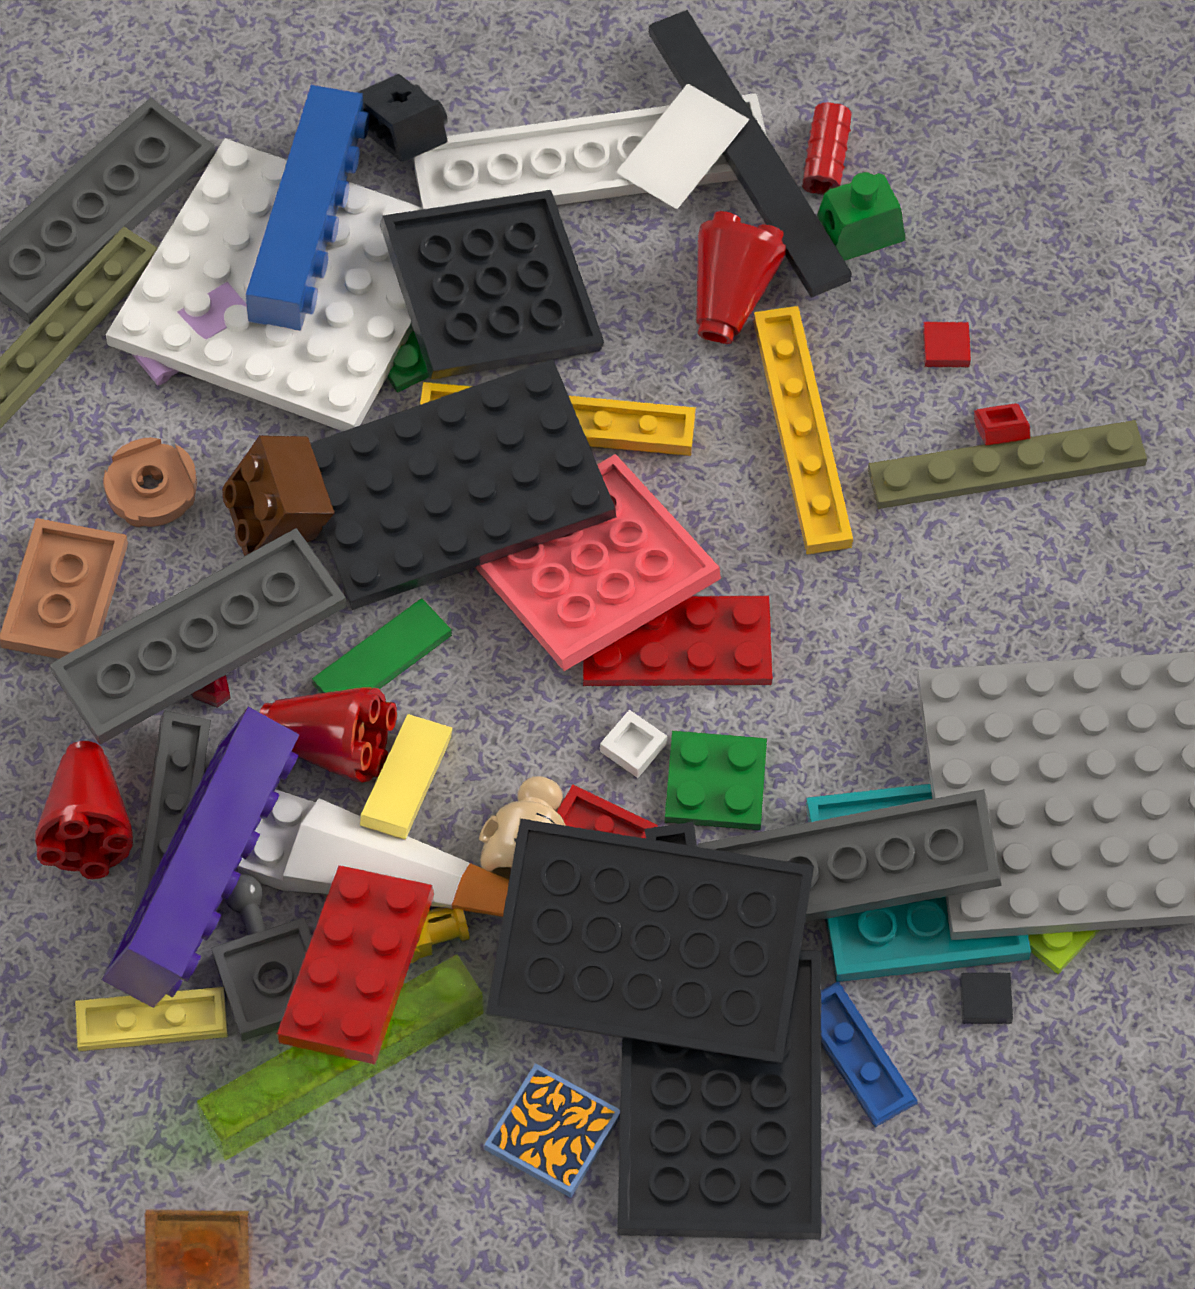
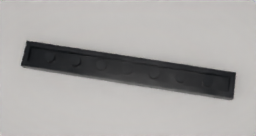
[648,9,852,298]

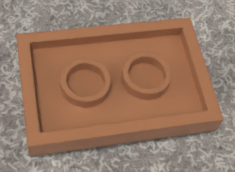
[0,518,128,659]

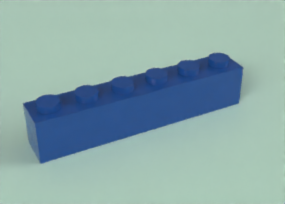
[246,85,370,331]

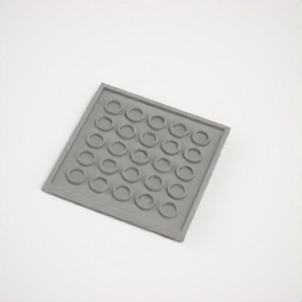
[917,652,1195,940]

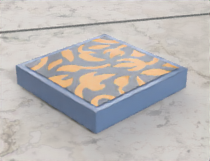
[484,1063,620,1198]

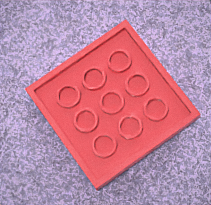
[475,454,721,671]

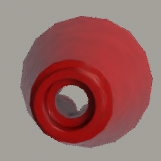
[696,211,786,345]
[259,687,397,783]
[35,741,133,879]

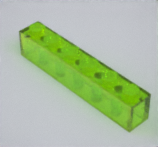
[196,954,483,1161]

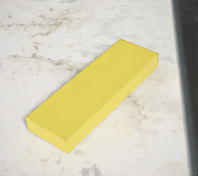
[360,714,452,840]
[75,987,228,1051]

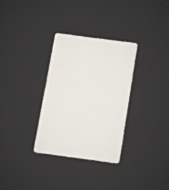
[616,84,749,209]

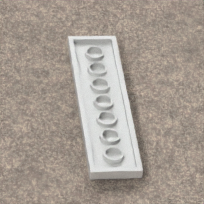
[412,93,767,209]

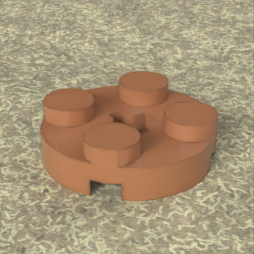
[103,437,197,527]

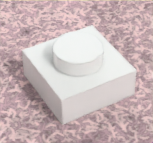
[600,710,667,778]

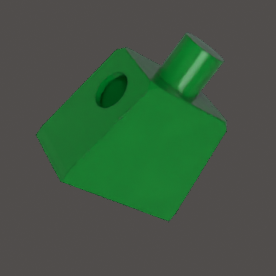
[817,172,906,261]

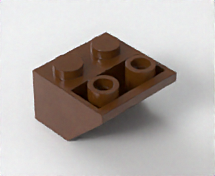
[222,435,334,557]

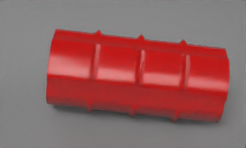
[802,102,852,195]

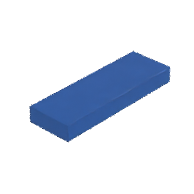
[821,981,918,1127]

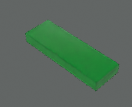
[312,598,452,693]

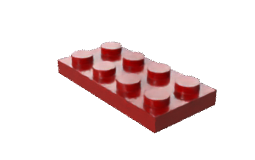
[583,596,773,686]
[277,865,434,1064]

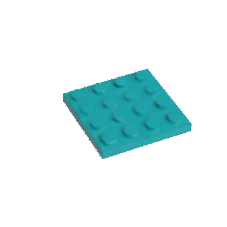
[806,784,1031,982]

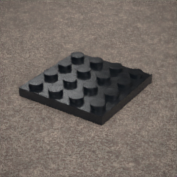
[380,190,604,380]

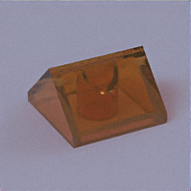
[145,1210,253,1289]

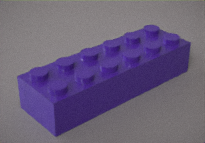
[101,707,299,1008]

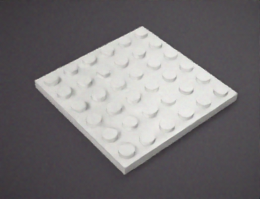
[106,138,423,431]

